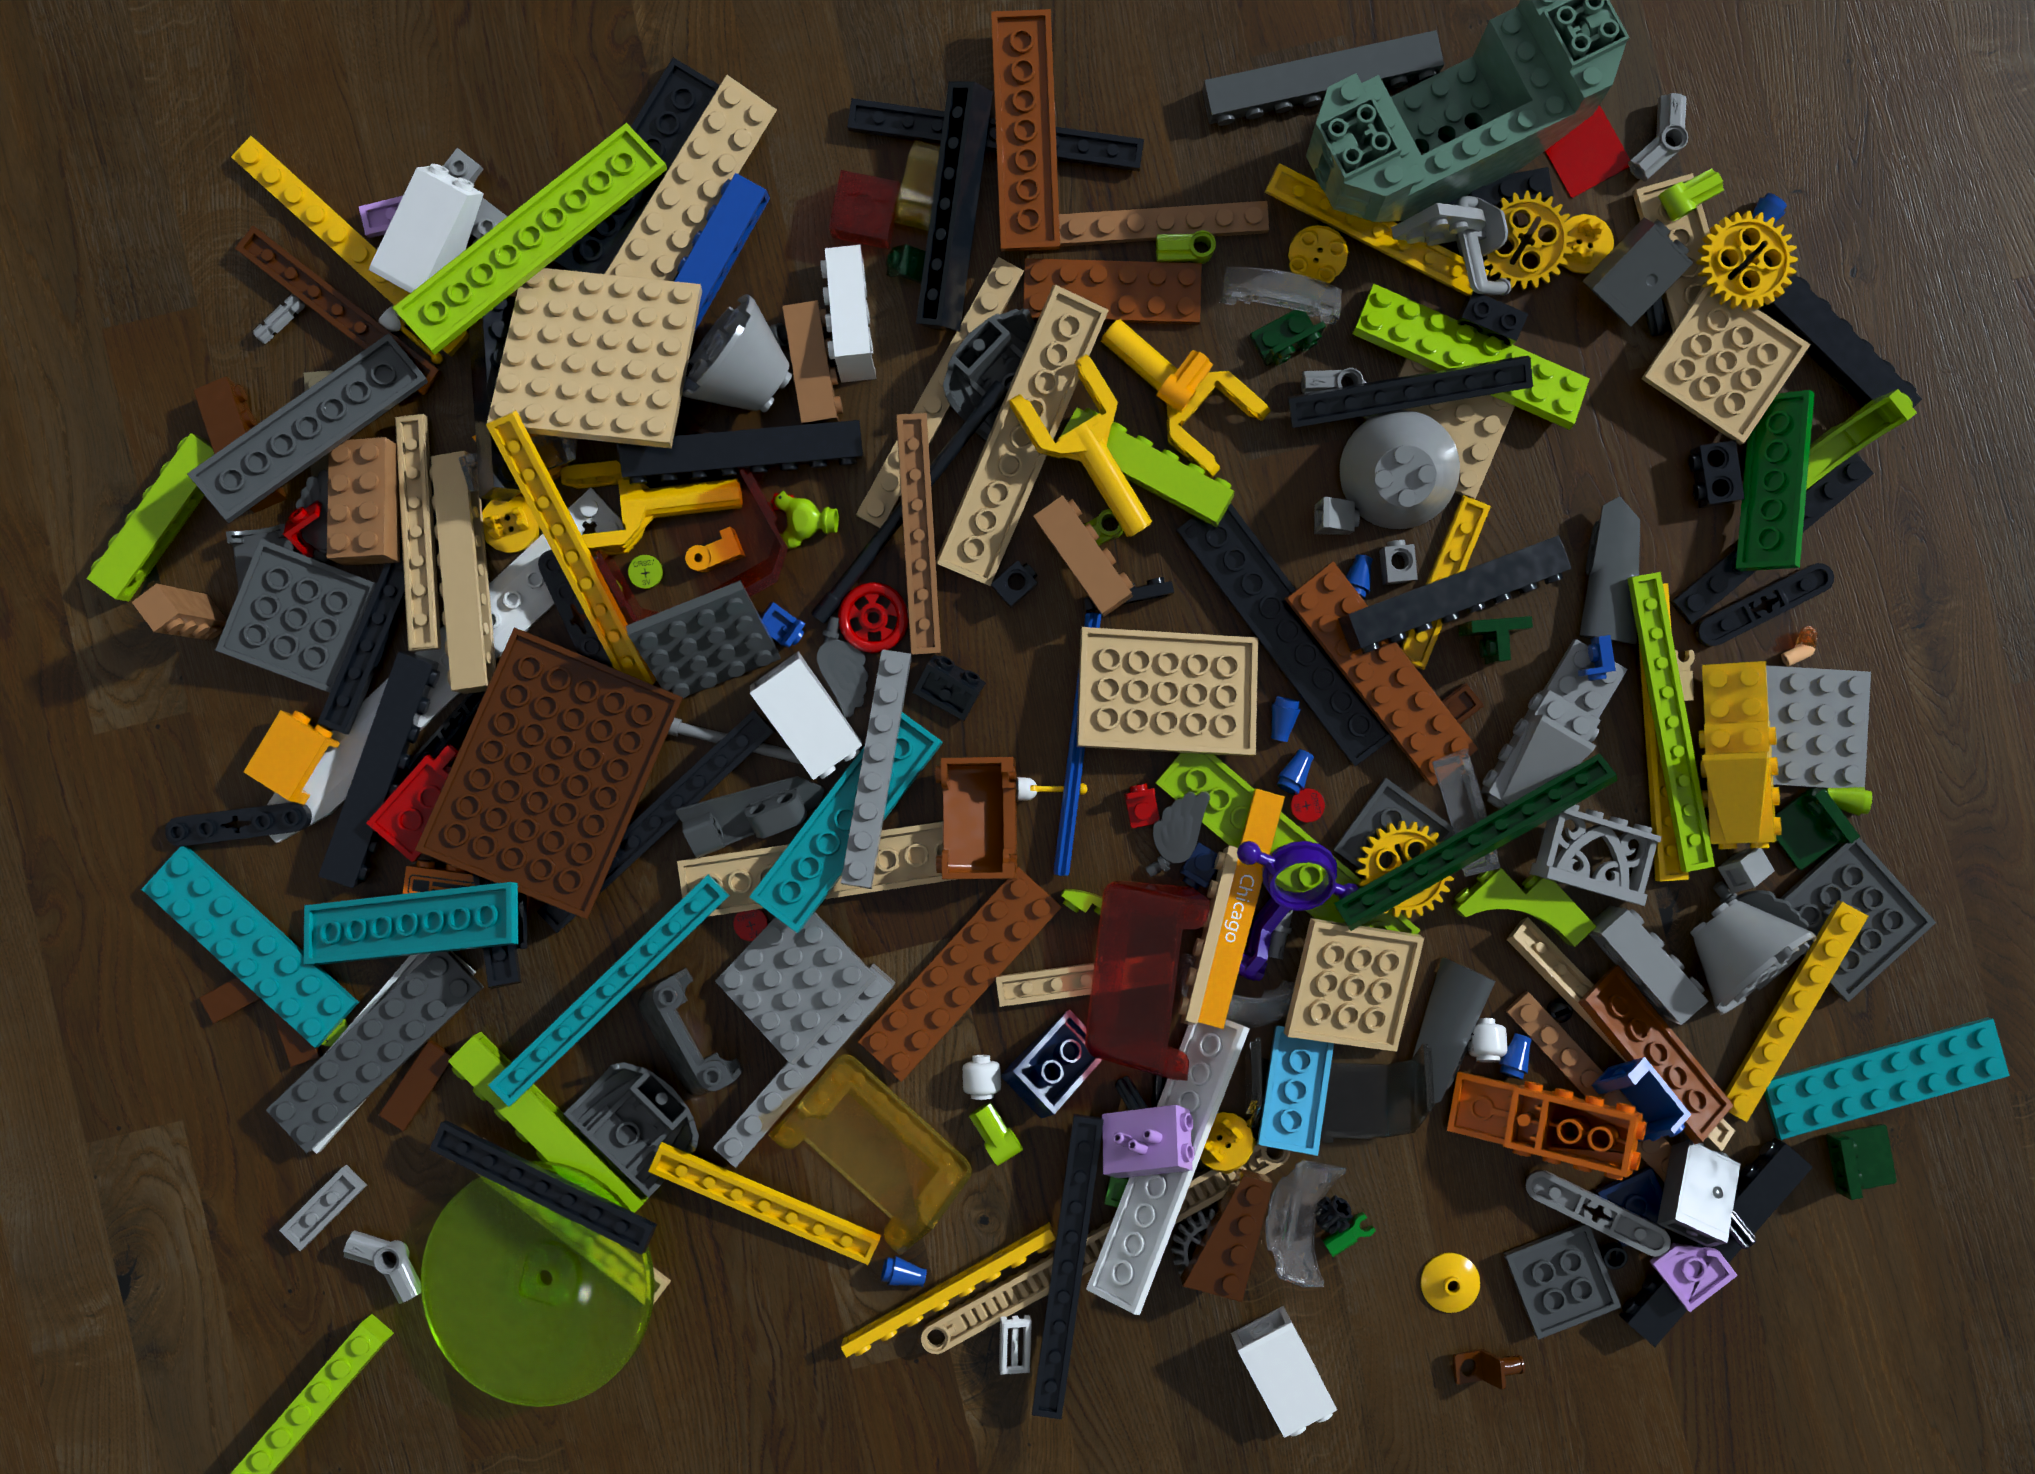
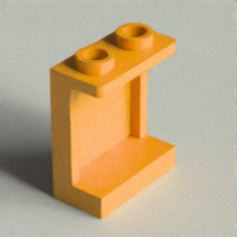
[244,710,340,805]

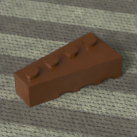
[1180,1169,1273,1302]

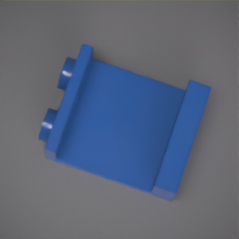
[1591,1057,1691,1142]

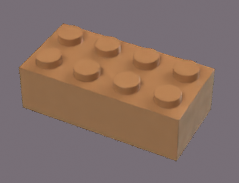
[327,437,401,566]

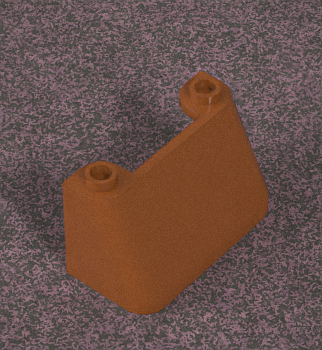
[935,757,1017,879]

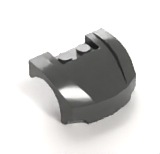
[943,309,1036,443]
[563,1062,699,1198]

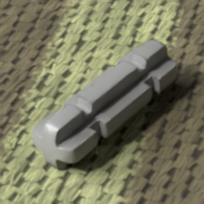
[253,294,305,344]

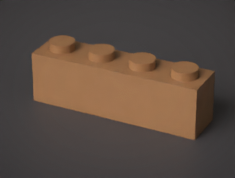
[782,300,843,425]
[1033,495,1134,617]
[132,583,227,640]

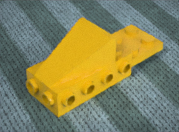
[1699,661,1782,849]

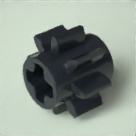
[1314,1195,1353,1234]

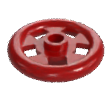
[838,582,909,653]

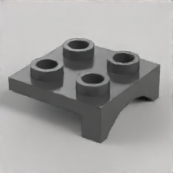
[226,524,296,590]

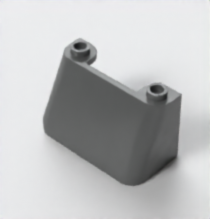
[638,968,744,1096]

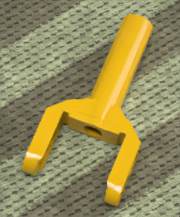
[1101,319,1271,478]
[1009,354,1152,537]
[560,460,743,557]

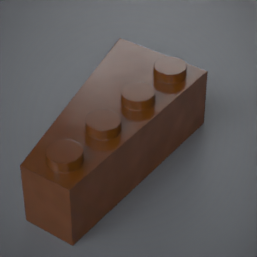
[194,376,287,513]

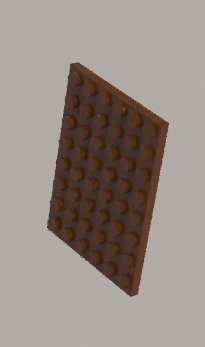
[415,627,683,919]

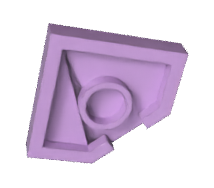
[1650,1243,1738,1312]

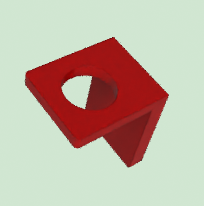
[283,500,322,558]

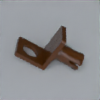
[1453,1349,1525,1389]

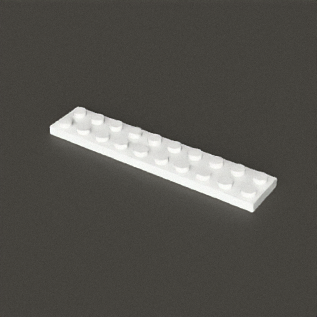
[1086,1019,1250,1315]

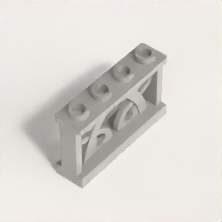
[1529,804,1662,906]

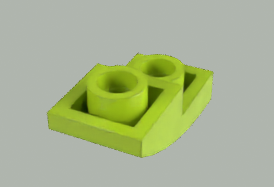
[1061,889,1124,920]

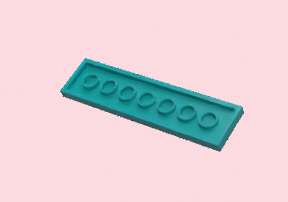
[749,712,943,933]
[141,846,359,1048]
[303,882,518,965]
[1764,1017,2010,1140]

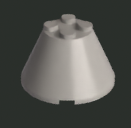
[682,294,792,413]
[1339,410,1460,529]
[1690,899,1817,1015]

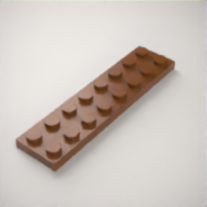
[991,9,1060,252]
[1285,561,1478,786]
[858,866,1062,1082]

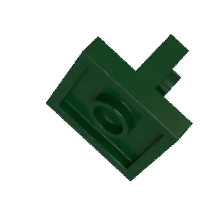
[1458,616,1533,664]

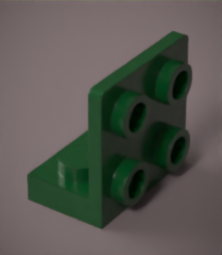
[1249,305,1326,366]
[1775,788,1861,870]
[1826,1124,1897,1200]

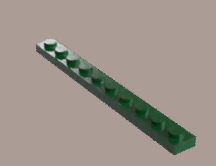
[1334,753,1618,931]

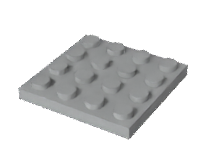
[1766,665,1871,788]
[715,912,877,1065]

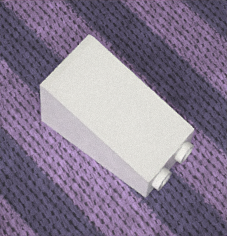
[369,164,484,293]
[750,651,862,780]
[1231,1306,1337,1438]

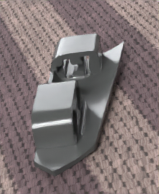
[1579,496,1640,645]
[676,776,825,858]
[1407,957,1496,1106]

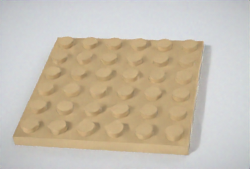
[487,268,702,449]

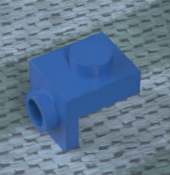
[760,602,805,648]

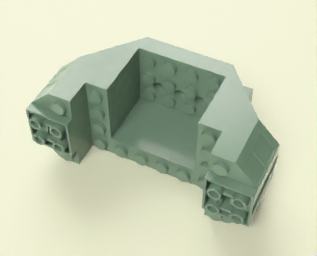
[1306,0,1630,222]

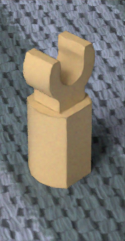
[1675,650,1695,701]

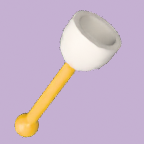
[378,305,443,364]
[1016,777,1088,801]

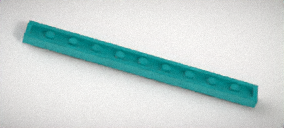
[488,874,730,1107]

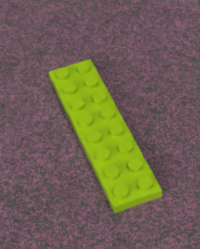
[1352,284,1590,430]

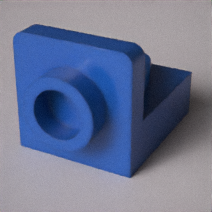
[1578,635,1616,681]

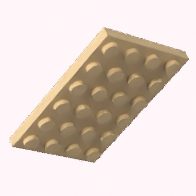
[1076,627,1258,757]

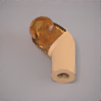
[1781,626,1818,667]

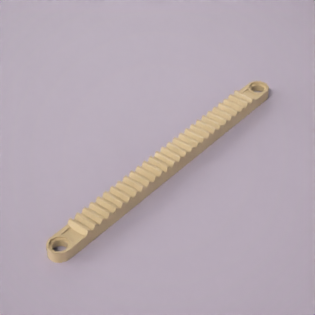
[921,1140,1290,1354]

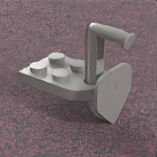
[1391,196,1511,296]

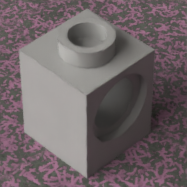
[1379,540,1418,585]
[1718,848,1775,893]

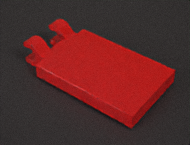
[366,745,459,863]

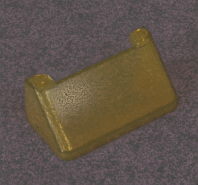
[768,1054,972,1255]

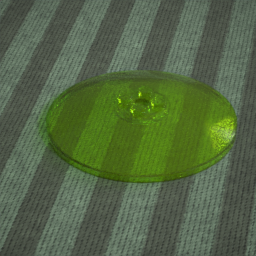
[421,1161,655,1407]

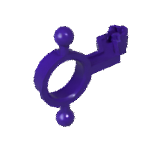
[1237,841,1360,981]

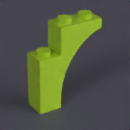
[1806,389,1917,490]
[1451,867,1596,947]

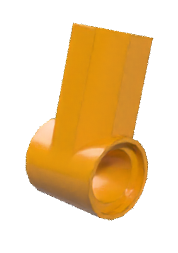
[1156,350,1213,413]

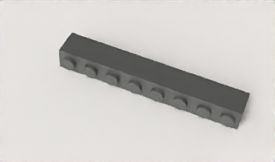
[1202,30,1444,126]

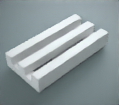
[999,1315,1032,1375]

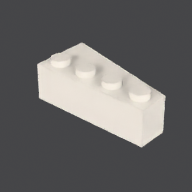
[821,245,876,383]

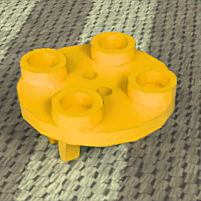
[1563,214,1614,274]
[1288,225,1348,284]
[482,496,540,553]
[1200,1112,1256,1174]

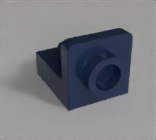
[1179,842,1217,890]

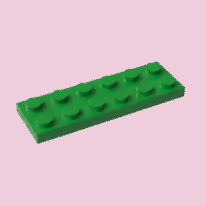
[1736,390,1815,571]

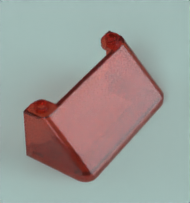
[1085,881,1210,1081]

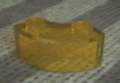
[894,141,940,231]

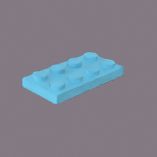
[1257,1025,1334,1156]

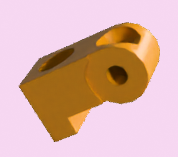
[685,527,746,573]

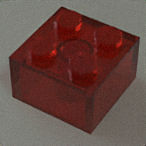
[829,170,901,249]

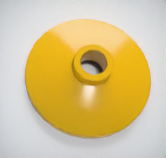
[1420,1253,1480,1313]

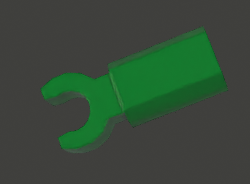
[1322,1212,1376,1257]

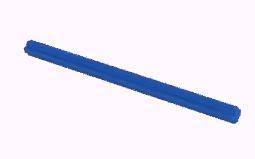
[1053,612,1101,876]

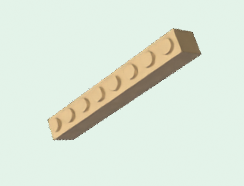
[429,451,496,694]

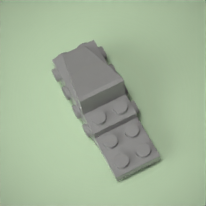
[1480,639,1628,809]

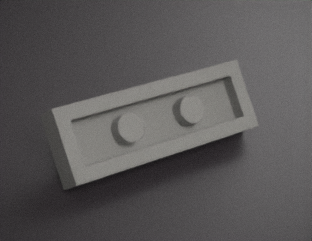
[279,1164,367,1251]

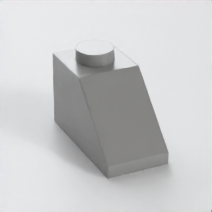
[1314,497,1360,535]

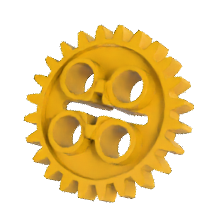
[1484,191,1575,290]
[1696,211,1798,311]
[1355,821,1454,918]

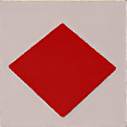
[1545,105,1630,198]

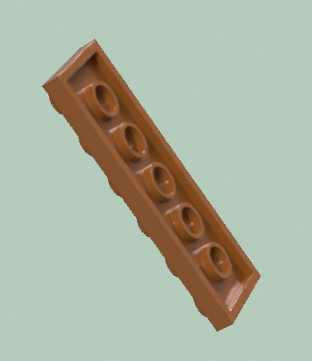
[1023,258,1202,325]
[1578,965,1734,1144]

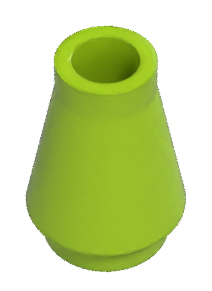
[1825,787,1872,816]

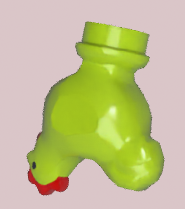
[771,491,839,549]

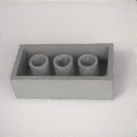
[1589,905,1708,1025]

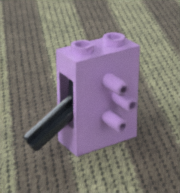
[1102,1076,1195,1179]

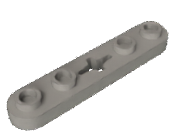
[1525,1169,1671,1257]

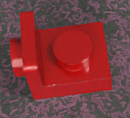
[1124,783,1160,828]

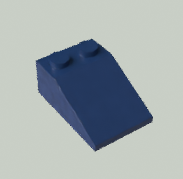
[1001,1009,1110,1119]

